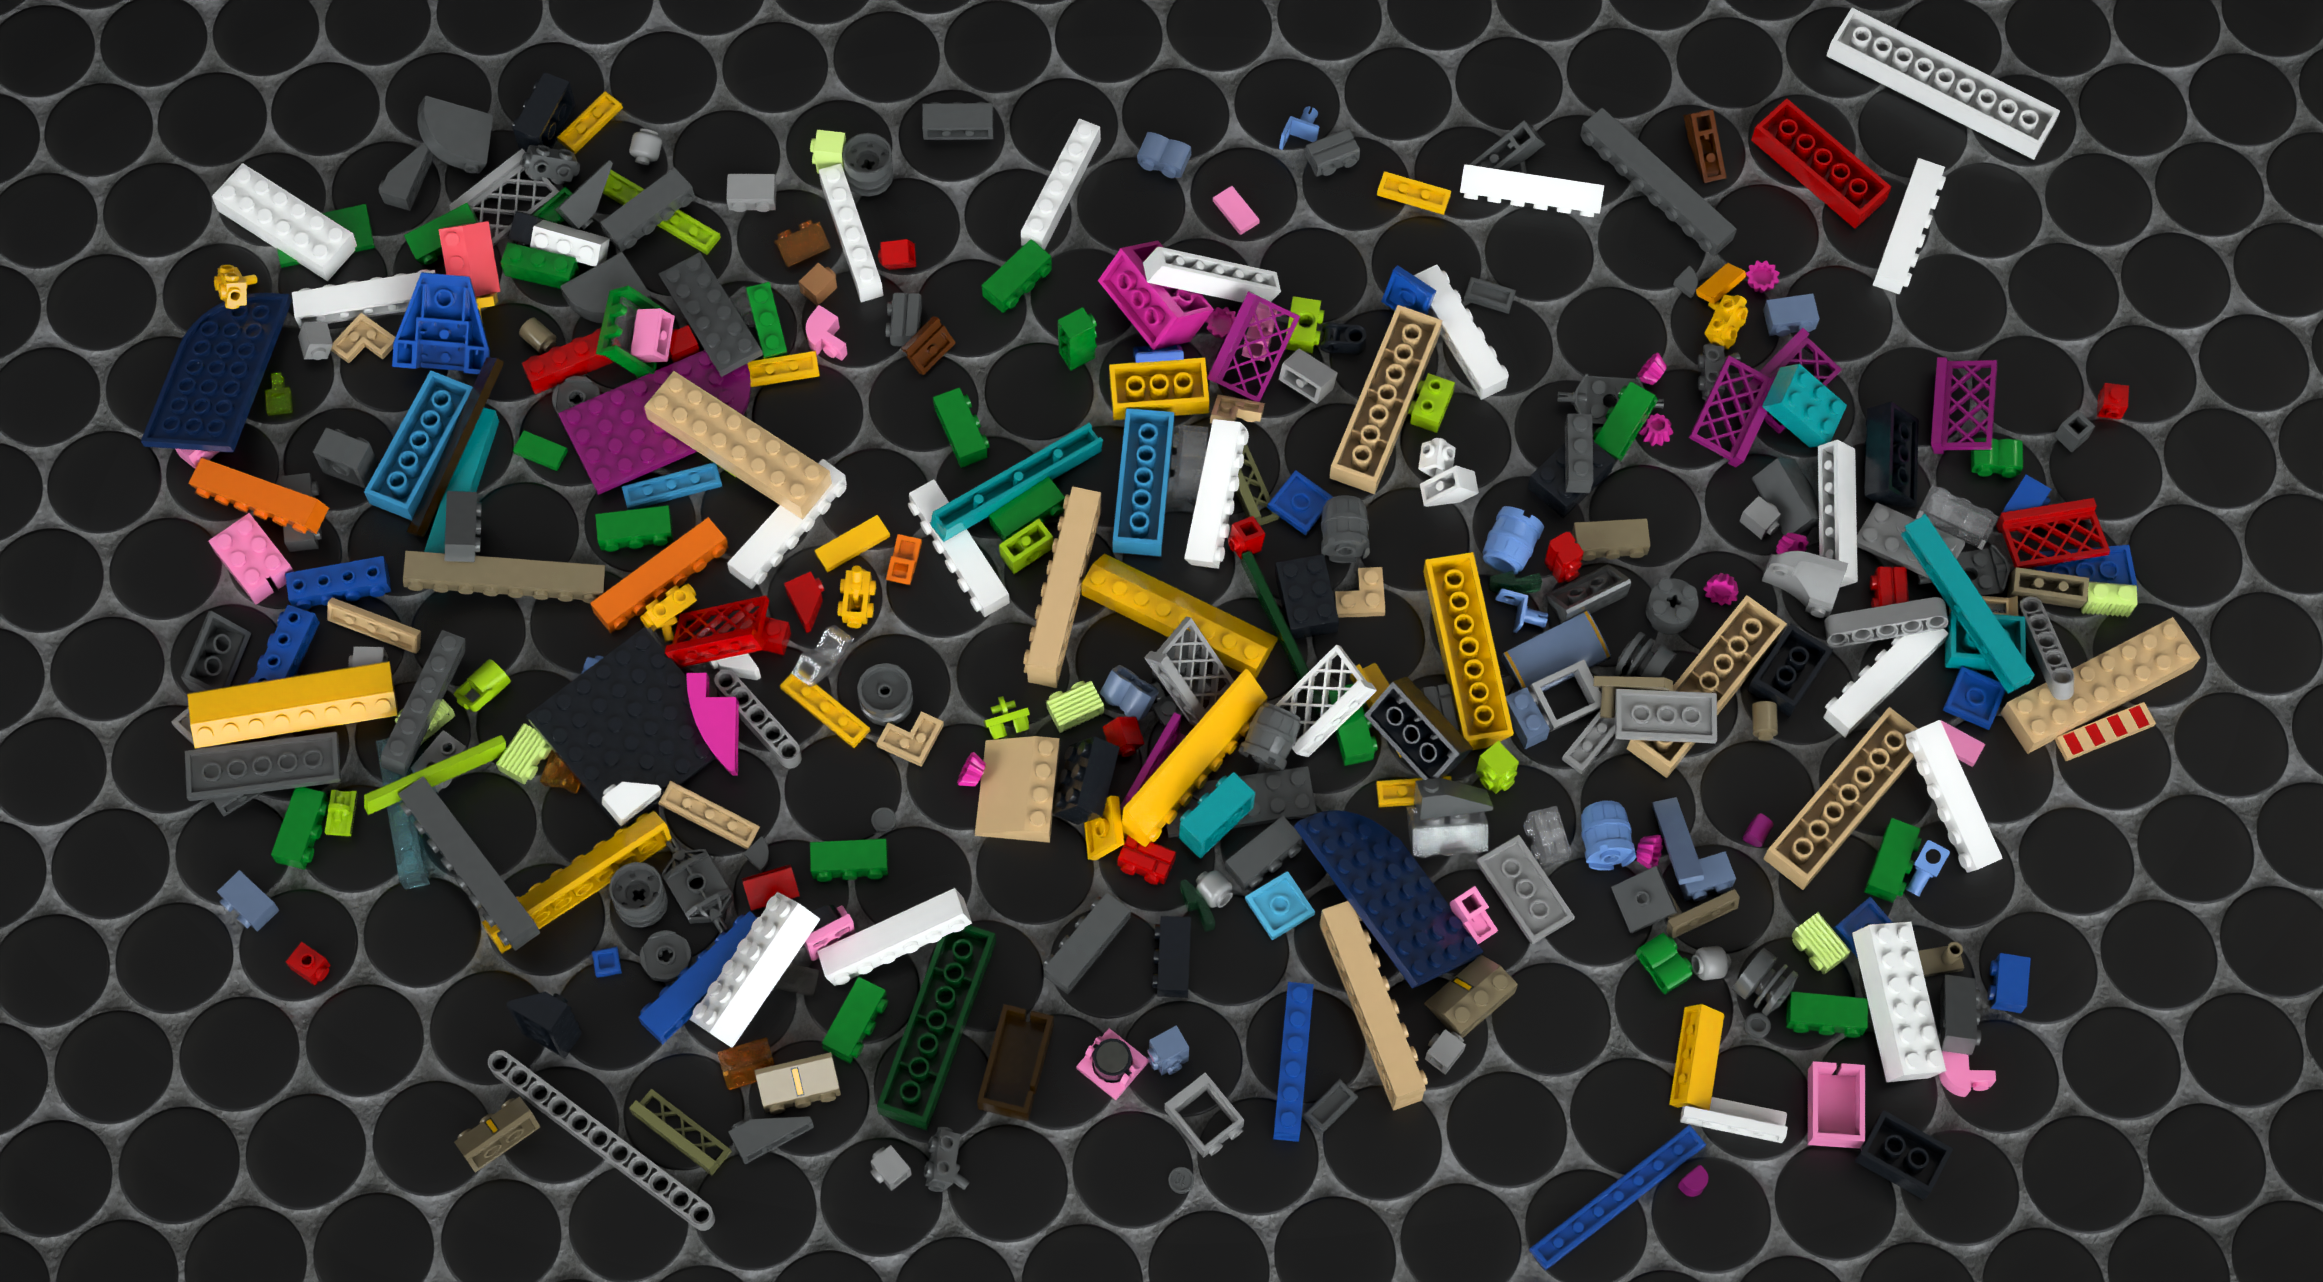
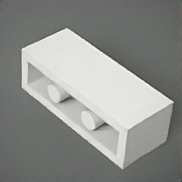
[530,220,610,267]

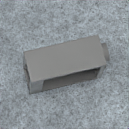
[1528,660,1601,733]
[1165,1073,1244,1158]

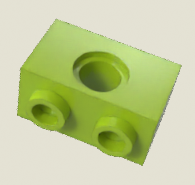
[1285,296,1325,353]
[999,519,1053,574]

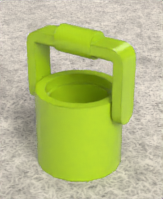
[454,659,511,712]

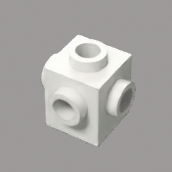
[1418,438,1456,477]

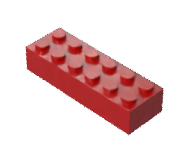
[1751,98,1891,229]

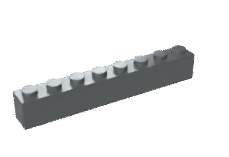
[1580,108,1737,257]
[398,776,540,951]

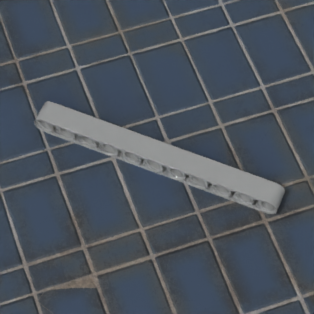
[488,1050,715,1231]

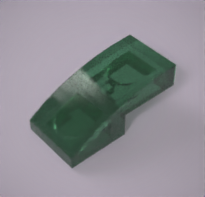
[1487,571,1542,594]
[1180,880,1215,932]

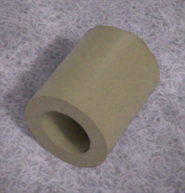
[519,317,556,354]
[1752,701,1778,741]

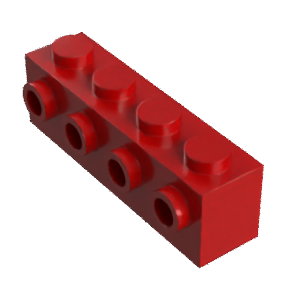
[522,328,620,395]

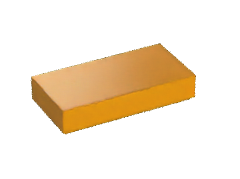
[1696,263,1746,304]

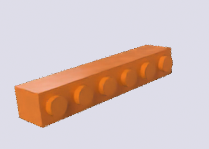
[188,458,329,534]
[590,517,729,633]

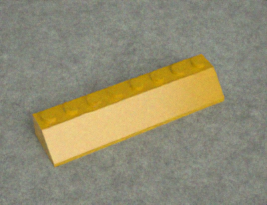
[1423,552,1514,750]
[1081,553,1278,680]
[187,661,398,748]
[1122,669,1268,847]
[482,811,672,954]

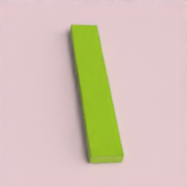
[603,170,721,255]
[364,735,506,815]

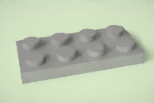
[1857,503,1965,579]
[1615,689,1717,743]
[1476,835,1575,945]

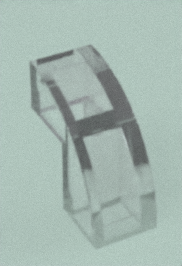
[791,625,854,687]

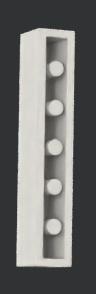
[1021,119,1100,250]
[1873,158,1946,294]
[819,163,883,302]
[1460,164,1604,217]
[1143,246,1281,303]
[1414,265,1509,400]
[292,270,436,328]
[1184,419,1249,569]
[1818,440,1858,587]
[727,459,847,589]
[908,479,1010,617]
[1823,629,1949,738]
[1905,720,2003,873]
[817,888,972,986]

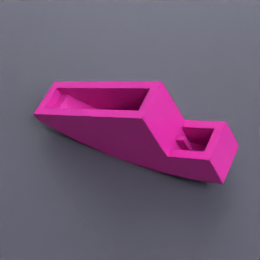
[686,673,739,776]

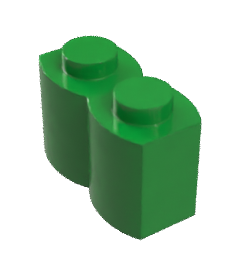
[1971,438,2023,478]
[1636,933,1693,994]

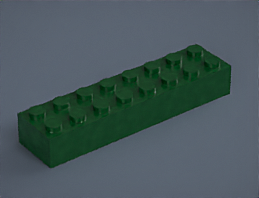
[877,925,996,1130]

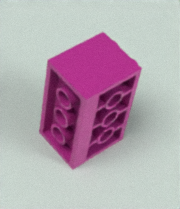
[1098,240,1214,350]

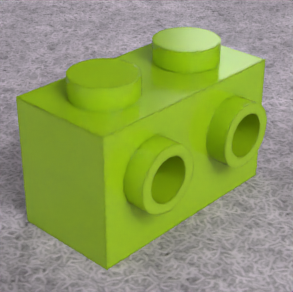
[1408,373,1455,433]
[1476,740,1519,794]

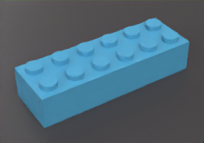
[364,370,473,521]
[1113,408,1174,556]

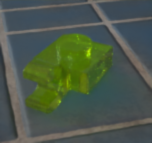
[265,372,293,416]

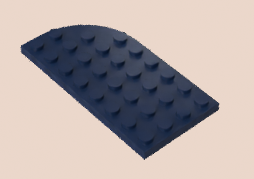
[141,293,292,452]
[1294,810,1484,989]

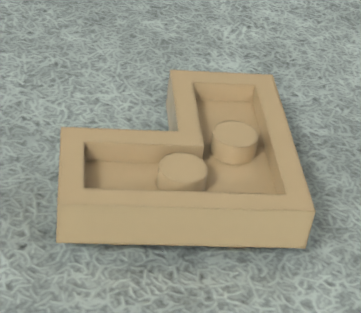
[331,313,396,363]
[1210,395,1265,423]
[1335,567,1386,618]
[877,711,944,767]

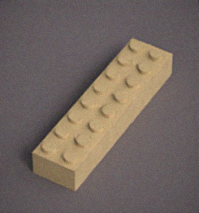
[1330,305,1443,494]
[644,371,832,520]
[1023,486,1101,688]
[1627,595,1787,778]
[2001,617,2201,754]
[1763,707,1918,890]
[1320,901,1428,1111]

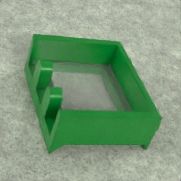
[596,285,668,379]

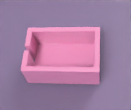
[209,513,294,605]
[1808,1061,1865,1148]

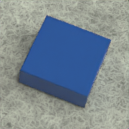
[592,947,622,978]

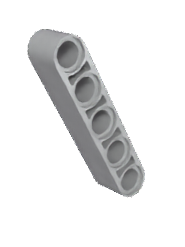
[2020,596,2074,700]
[1824,597,1948,647]
[714,669,802,769]

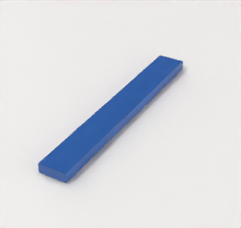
[1529,1125,1706,1271]

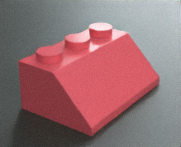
[439,221,501,297]

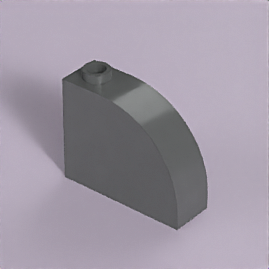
[417,96,493,174]
[560,252,652,323]

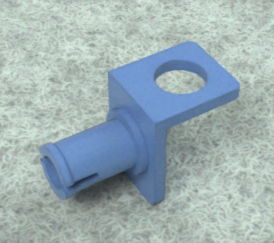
[1279,106,1320,150]
[1495,589,1548,633]
[1906,840,1950,897]

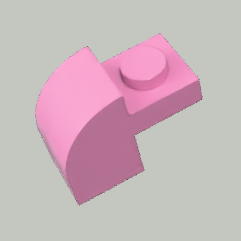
[1242,303,1278,362]
[806,305,848,361]
[1450,886,1498,945]
[1938,1051,1996,1097]

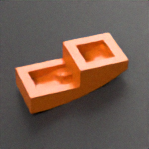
[886,534,922,585]

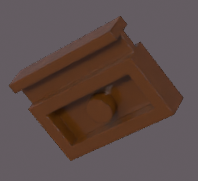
[901,316,956,375]

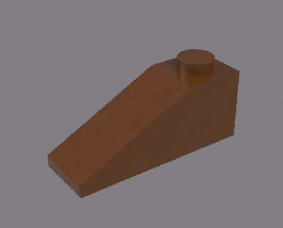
[1683,109,1726,183]

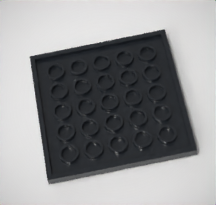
[526,627,716,829]

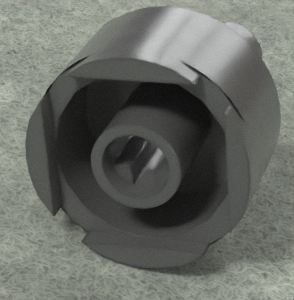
[1646,578,1699,635]

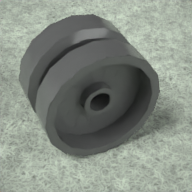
[857,663,914,726]

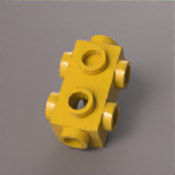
[214,265,257,309]
[1704,295,1748,350]
[838,566,876,628]
[640,584,697,642]

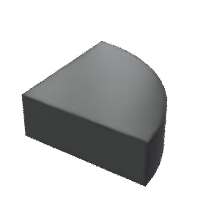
[1673,266,1698,299]
[743,836,769,872]

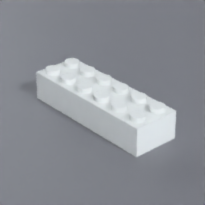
[212,163,357,281]
[689,892,820,1048]
[1852,922,1946,1082]

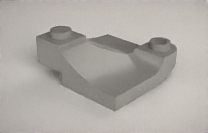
[1762,551,1848,618]

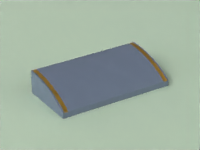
[1501,610,1611,692]

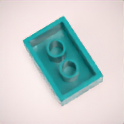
[1762,364,1847,448]
[1945,611,2026,671]
[1179,772,1255,859]

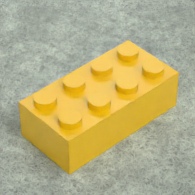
[1109,358,1209,420]

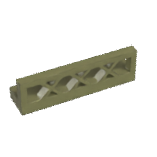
[1236,444,1279,526]
[629,1089,732,1176]

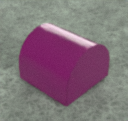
[1742,813,1774,847]
[1678,1165,1709,1197]

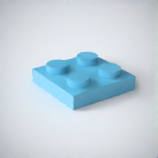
[1245,871,1315,940]

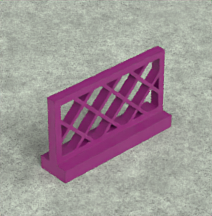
[1207,291,1301,402]
[1737,328,1842,434]
[1689,355,1775,468]
[1931,357,1997,454]
[1120,712,1186,814]

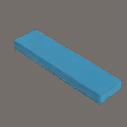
[622,462,722,510]

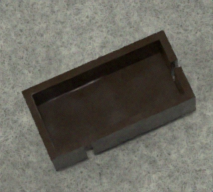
[977,1004,1054,1121]

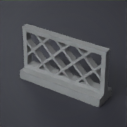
[449,149,559,246]
[1144,616,1234,726]

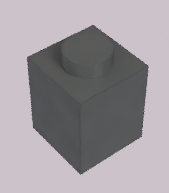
[2055,410,2095,452]

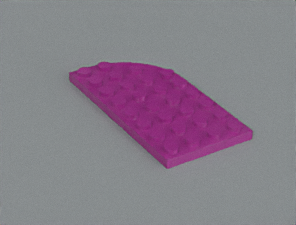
[558,350,751,495]

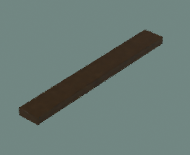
[407,357,504,537]

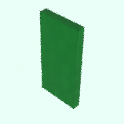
[277,204,375,268]

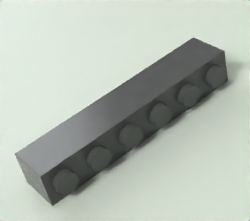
[381,630,465,776]

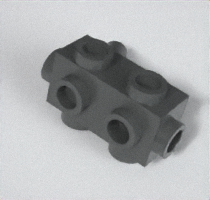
[521,145,580,184]
[1698,344,1741,401]
[924,1127,970,1192]

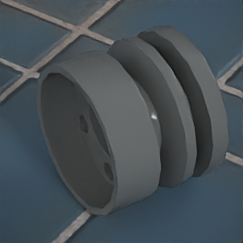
[842,133,894,196]
[1613,631,1677,677]
[609,862,668,928]
[1731,948,1799,1016]

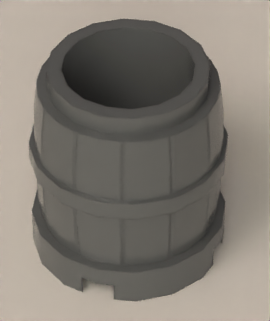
[1321,495,1370,563]
[1238,703,1301,771]

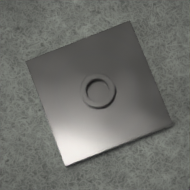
[1611,866,1678,934]

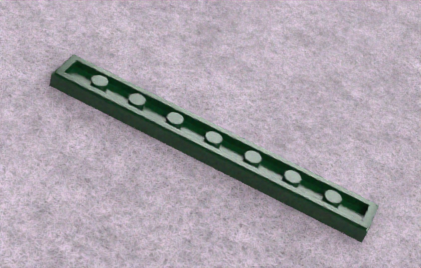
[1241,551,1328,720]

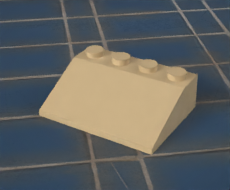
[975,736,1060,843]

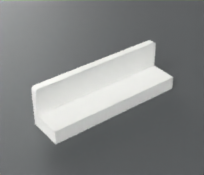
[1680,1097,1788,1143]

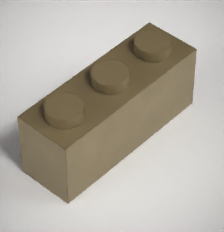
[1572,519,1650,561]
[2007,567,2089,608]

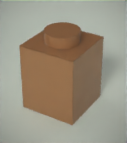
[799,263,837,307]

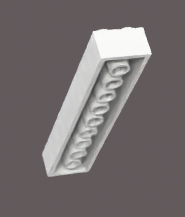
[1826,8,2060,160]

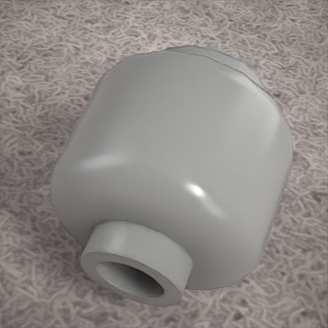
[629,129,662,165]
[1195,870,1233,908]
[1691,946,1731,980]

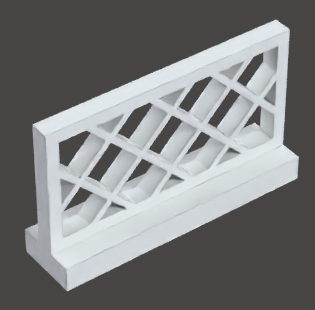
[1276,645,1377,757]

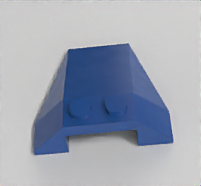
[392,272,490,374]

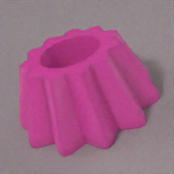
[1746,260,1780,293]
[1206,307,1236,340]
[1637,352,1667,385]
[1639,413,1673,446]
[1776,533,1809,554]
[1703,573,1738,606]
[957,752,986,786]
[1636,835,1663,869]

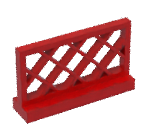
[1996,498,2110,569]
[665,595,769,668]

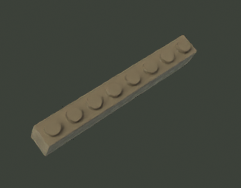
[403,551,605,603]

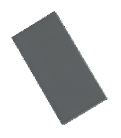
[1464,277,1516,314]
[1304,1079,1358,1134]

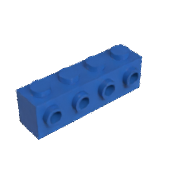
[285,556,391,610]
[248,605,320,684]

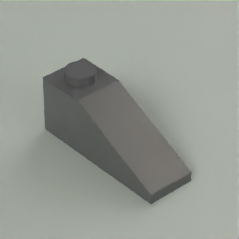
[1470,120,1545,170]
[379,143,435,211]
[555,160,613,230]
[1414,778,1493,820]
[728,1117,814,1164]

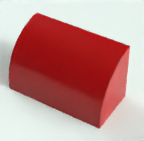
[742,864,800,911]

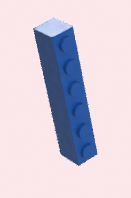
[638,911,757,1045]
[1273,982,1314,1142]

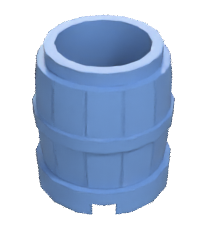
[1482,506,1544,575]
[1581,801,1636,870]

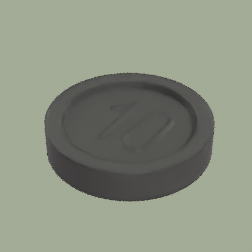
[871,807,897,833]
[1168,1167,1194,1194]

